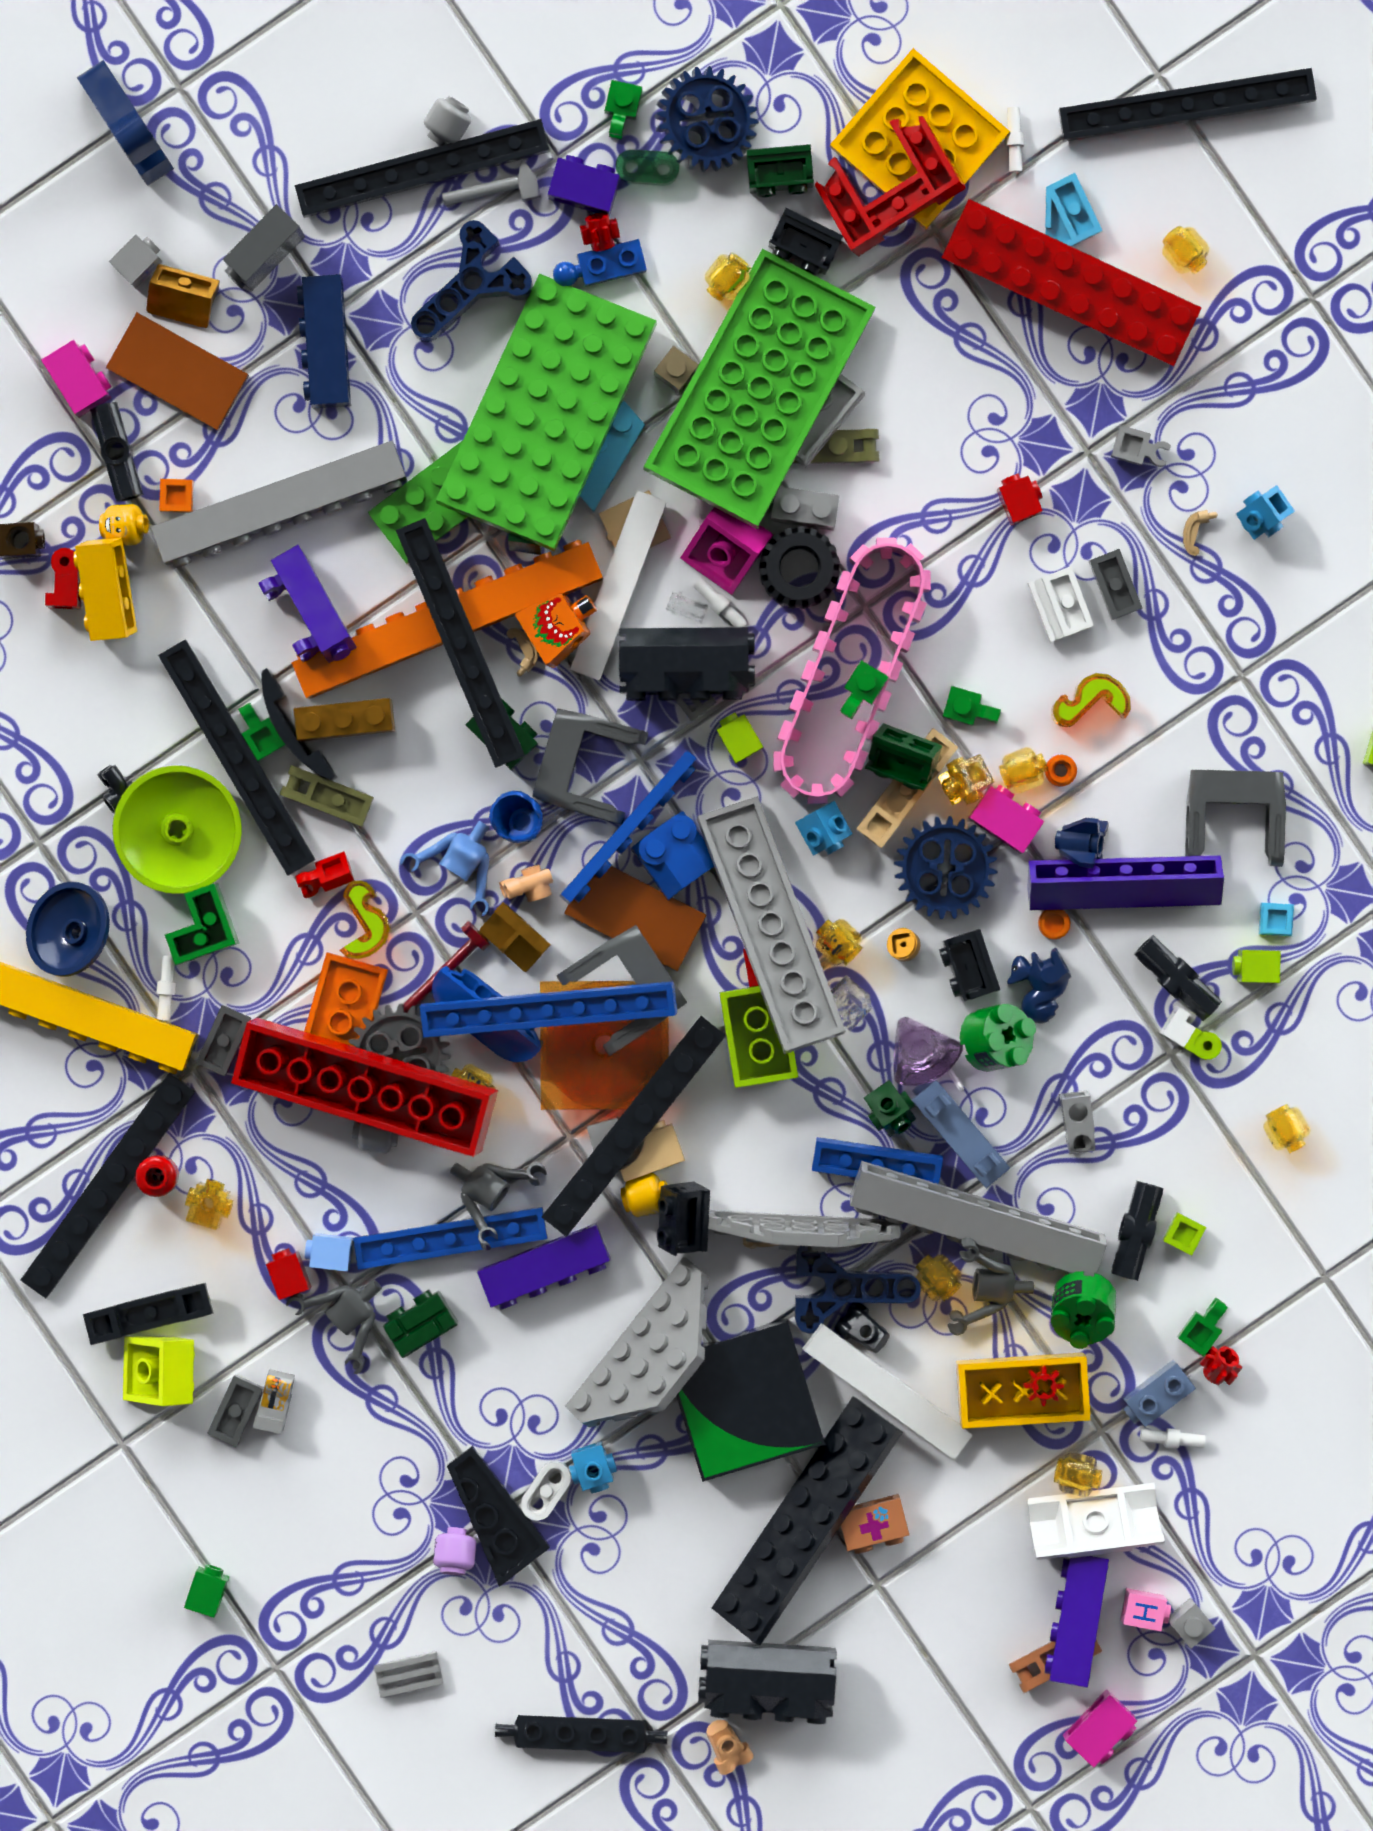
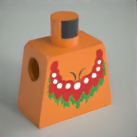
[514,593,597,668]

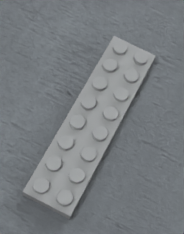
[697,796,846,1054]

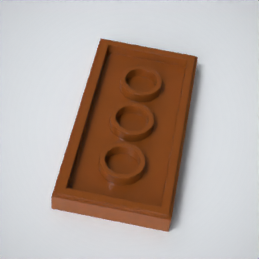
[106,312,249,431]
[564,866,706,972]

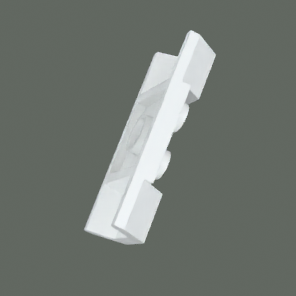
[1027,1483,1165,1560]

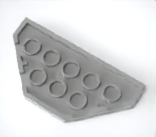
[708,1210,900,1252]
[565,1257,709,1427]

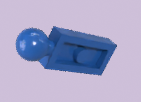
[553,239,647,287]

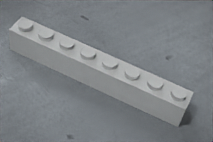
[151,441,407,568]
[850,1161,1107,1277]

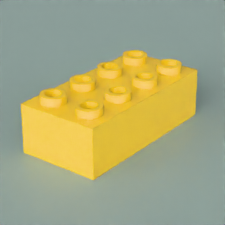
[956,1352,1091,1429]

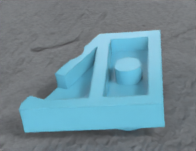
[1045,173,1103,247]

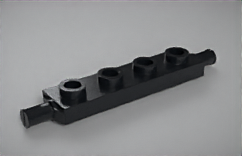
[495,1715,668,1753]

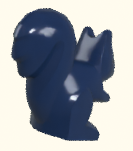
[1007,948,1072,1024]

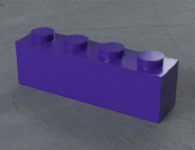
[477,1223,611,1310]
[1044,1556,1109,1688]

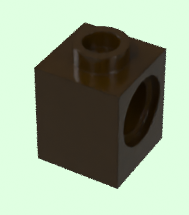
[0,522,45,559]

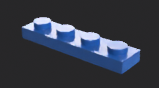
[812,1137,943,1184]

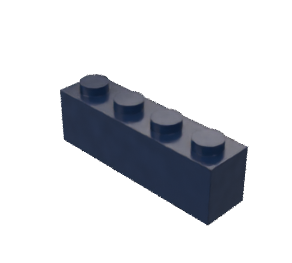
[297,274,351,409]

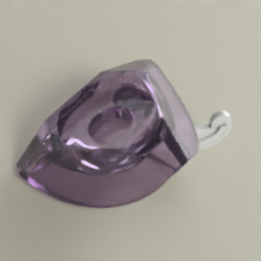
[893,1017,964,1092]

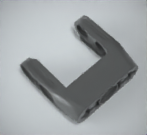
[532,708,648,825]
[1185,770,1286,867]
[556,925,687,1056]

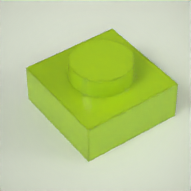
[1162,1212,1207,1256]

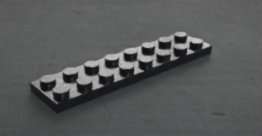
[711,1396,903,1646]

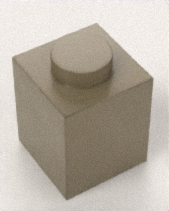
[654,345,699,395]

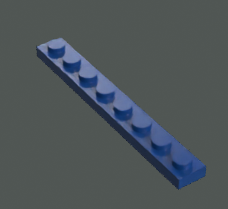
[419,981,678,1038]

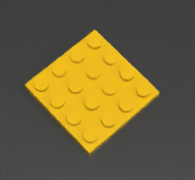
[829,48,1010,230]

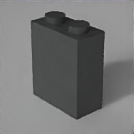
[223,204,305,291]

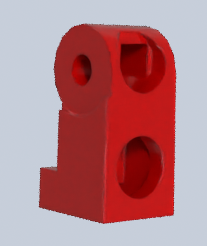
[45,548,81,609]

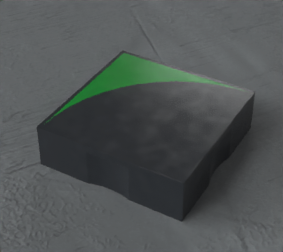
[676,1318,825,1482]

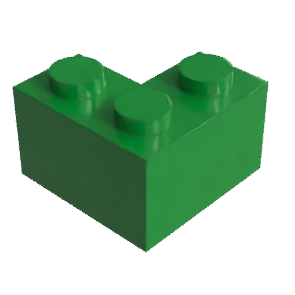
[165,883,240,965]

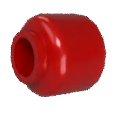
[135,1155,179,1197]

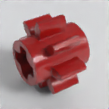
[580,212,620,251]
[1200,1346,1242,1386]
[1023,1365,1064,1406]

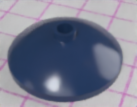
[26,882,110,977]

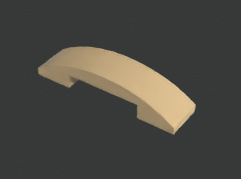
[856,728,958,848]

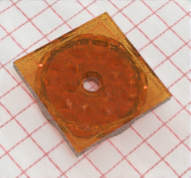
[540,981,669,1110]

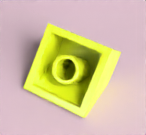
[123,1336,195,1406]

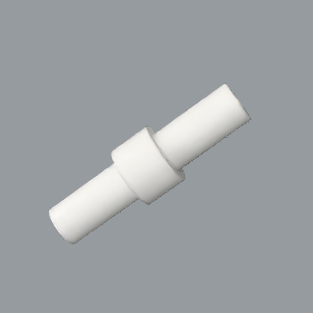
[1005,107,1024,173]
[693,578,747,627]
[156,956,176,1020]
[1140,1428,1205,1449]

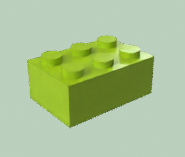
[719,986,799,1088]

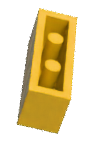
[74,537,138,641]

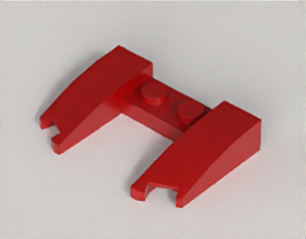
[815,116,966,257]

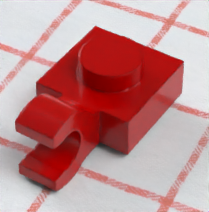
[296,851,354,898]

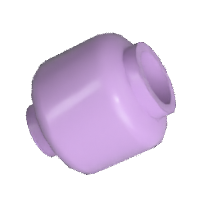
[433,1527,476,1575]

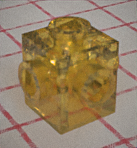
[938,754,995,806]
[185,1179,234,1230]

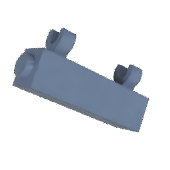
[911,1078,1010,1188]

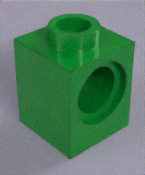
[184,1564,230,1618]

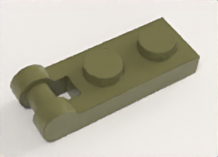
[793,429,879,464]
[279,765,374,827]

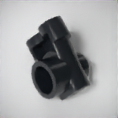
[97,765,133,814]
[834,1302,890,1353]

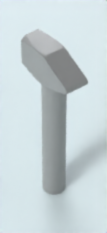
[442,160,541,206]

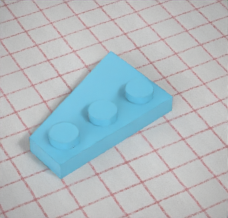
[580,401,645,512]

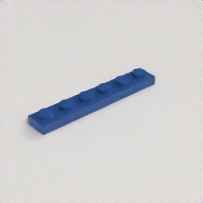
[560,750,697,904]
[353,1207,548,1270]

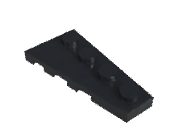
[447,1445,550,1587]

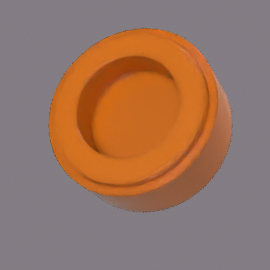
[1038,910,1071,939]

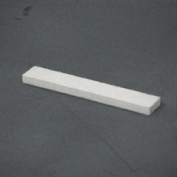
[570,490,667,681]
[802,1323,973,1460]

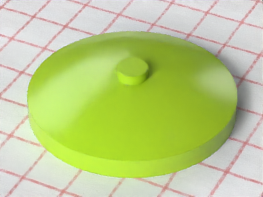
[112,765,242,894]

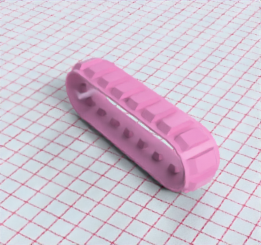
[773,538,931,804]

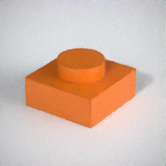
[159,479,194,513]

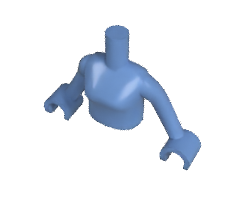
[400,821,490,917]

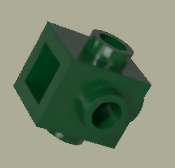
[864,1080,916,1137]

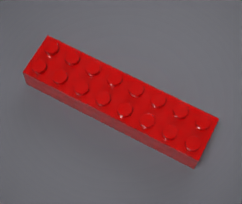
[941,199,1202,366]
[231,1018,498,1157]

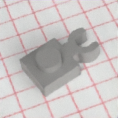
[1111,425,1171,467]

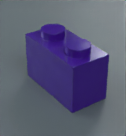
[548,155,620,217]

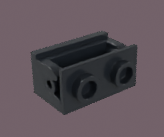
[768,208,843,276]
[939,929,1001,1002]
[656,1181,710,1256]

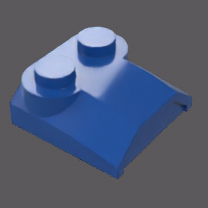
[631,811,714,901]

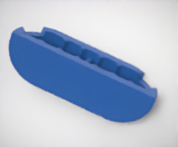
[432,966,543,1062]

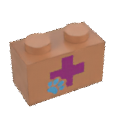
[841,1494,909,1554]

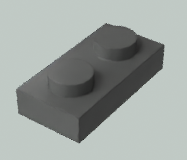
[1089,549,1142,621]
[196,1005,252,1076]
[207,1374,264,1447]

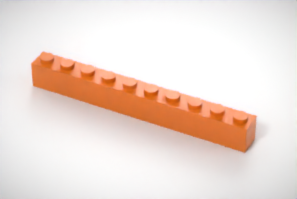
[291,540,603,700]

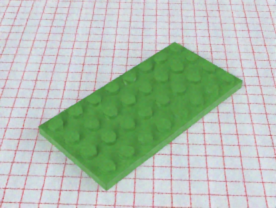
[643,248,876,529]
[436,273,657,552]

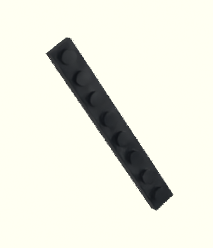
[1058,68,1317,142]
[294,119,550,218]
[396,518,525,768]
[158,639,316,876]
[542,1016,726,1237]
[20,1073,196,1299]

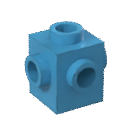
[1236,485,1295,540]
[795,801,853,856]
[569,1441,617,1493]

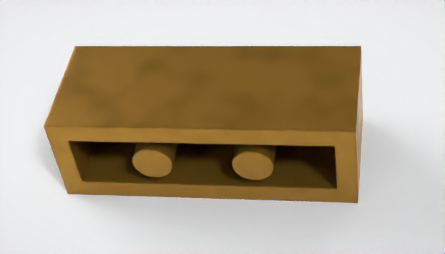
[294,698,395,742]

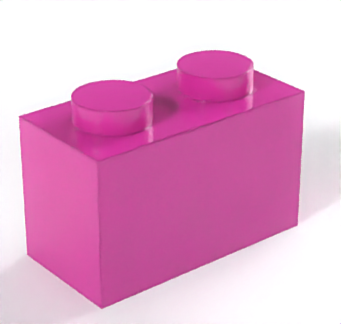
[41,339,112,418]
[968,785,1044,854]
[1063,1689,1137,1768]

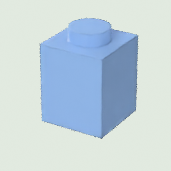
[305,1233,354,1272]

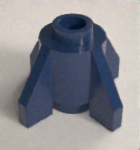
[1055,817,1109,868]

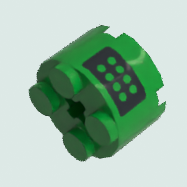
[960,1003,1036,1072]
[1051,1271,1116,1349]

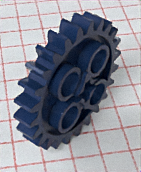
[654,66,759,172]
[894,816,998,919]

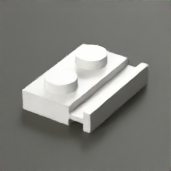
[1027,566,1094,643]

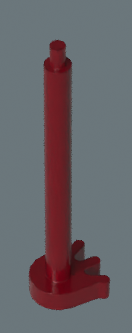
[395,921,490,1013]

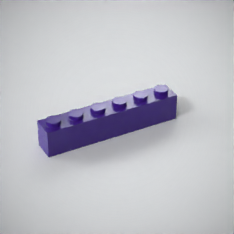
[1027,855,1224,910]

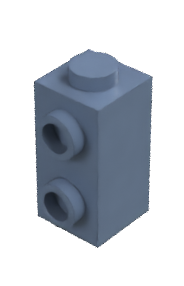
[1123,1360,1196,1427]

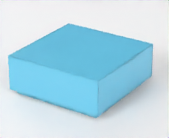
[1259,903,1294,936]

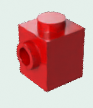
[997,473,1043,526]

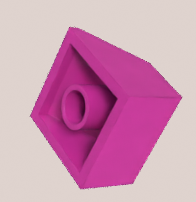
[680,507,774,595]

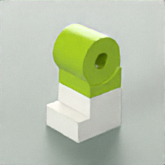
[1159,1006,1222,1060]

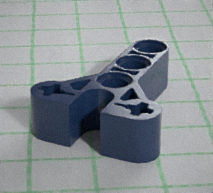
[77,60,174,186]
[411,220,533,342]
[795,1246,921,1334]

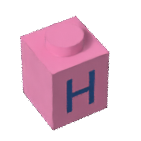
[1120,1588,1171,1632]

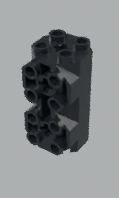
[619,627,755,701]
[698,1640,837,1724]

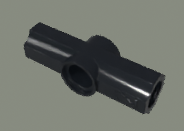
[90,402,144,502]
[1134,935,1222,1021]
[1111,1180,1164,1281]

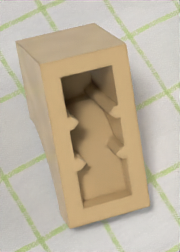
[620,1120,685,1182]

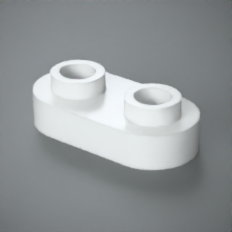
[521,1461,571,1521]

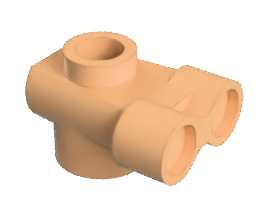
[499,865,553,902]
[706,1720,754,1775]

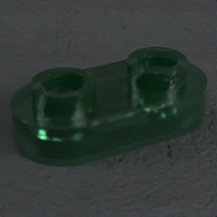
[616,150,679,186]

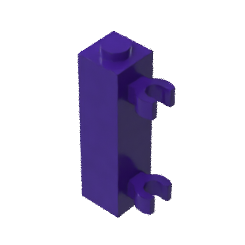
[258,545,357,663]

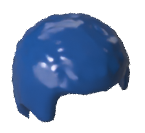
[489,791,543,843]

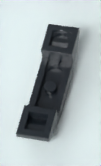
[261,668,338,781]
[83,1283,214,1345]

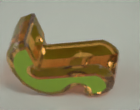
[1051,673,1131,727]
[339,880,392,959]

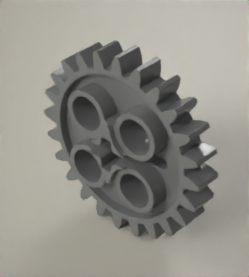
[349,1003,451,1072]

